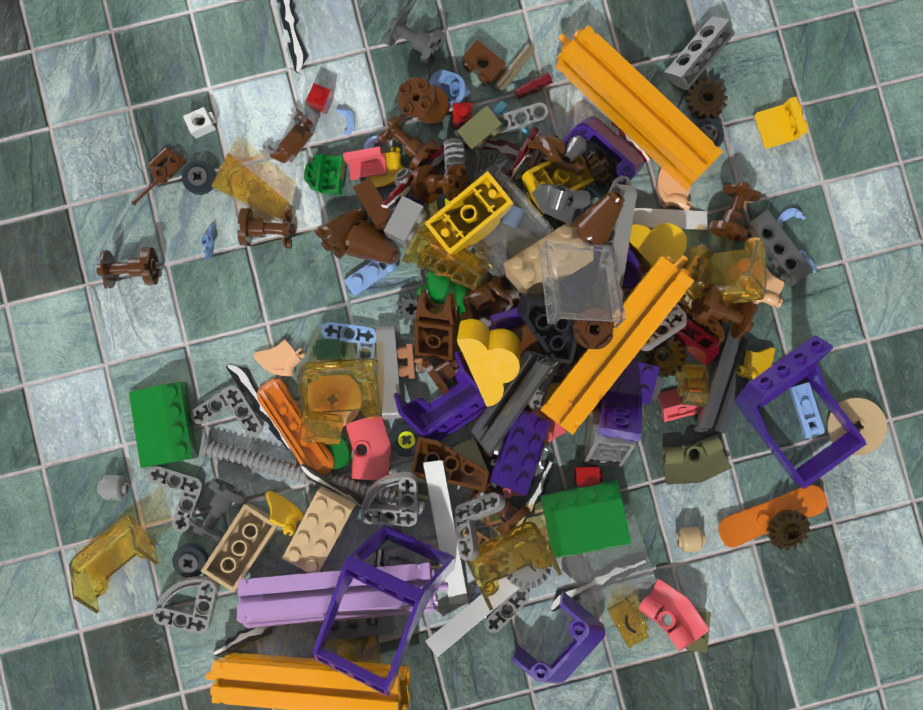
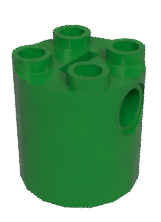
[416,264,471,315]

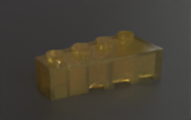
[211,153,293,223]
[402,224,491,290]

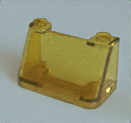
[683,237,766,303]
[297,358,381,422]

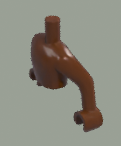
[528,134,586,176]
[463,277,520,319]

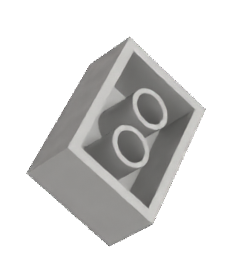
[384,196,428,253]

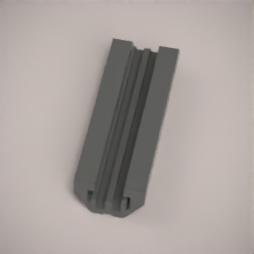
[694,326,754,434]
[471,351,556,457]

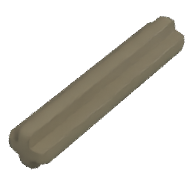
[494,44,535,93]

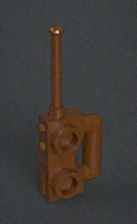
[131,147,187,205]

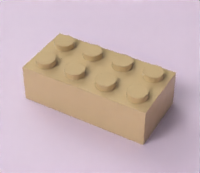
[504,223,593,295]
[282,486,357,573]
[201,502,279,593]

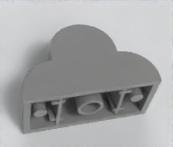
[583,408,636,468]

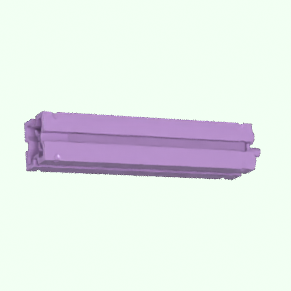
[237,563,449,629]

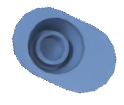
[429,70,471,105]

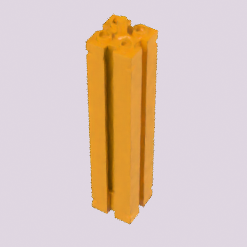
[555,25,723,190]
[540,255,694,435]
[206,652,410,710]

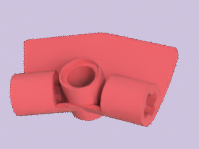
[345,413,391,480]
[639,579,710,651]

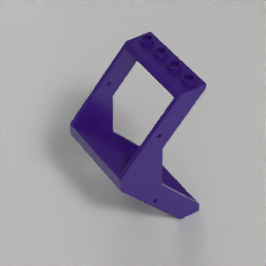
[735,335,866,489]
[312,525,455,696]

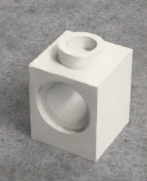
[183,107,216,138]

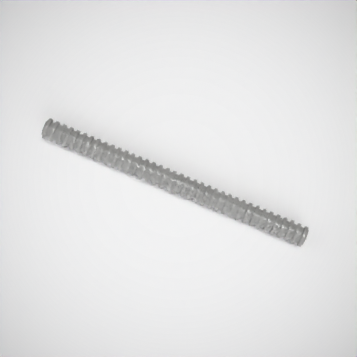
[202,439,426,515]

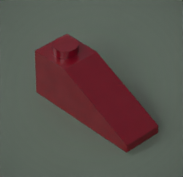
[665,317,720,366]

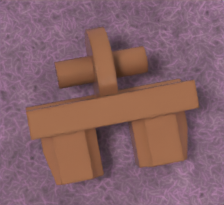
[396,344,428,379]

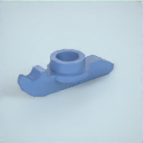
[201,224,216,259]

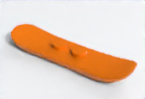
[257,379,334,476]
[718,485,827,548]

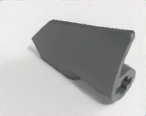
[532,184,590,226]

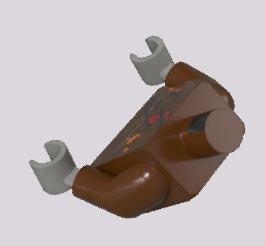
[259,107,314,163]

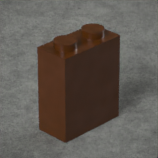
[353,178,392,236]

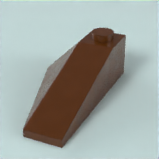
[411,437,490,492]

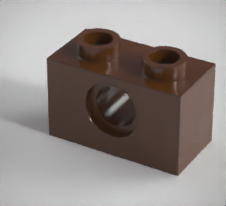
[462,40,506,87]

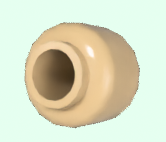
[676,526,706,552]

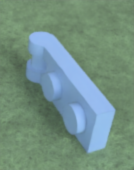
[344,261,399,297]
[789,382,825,439]

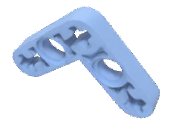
[321,322,376,382]

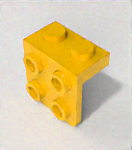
[754,97,808,149]

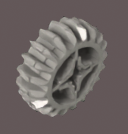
[444,138,465,172]

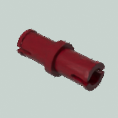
[514,72,553,100]

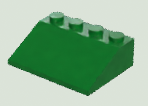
[129,382,199,468]
[540,481,631,559]

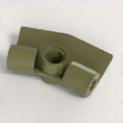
[662,434,732,485]

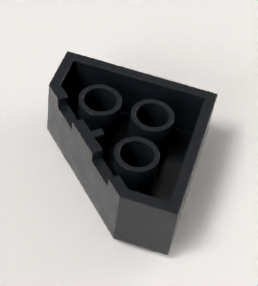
[517,293,586,364]

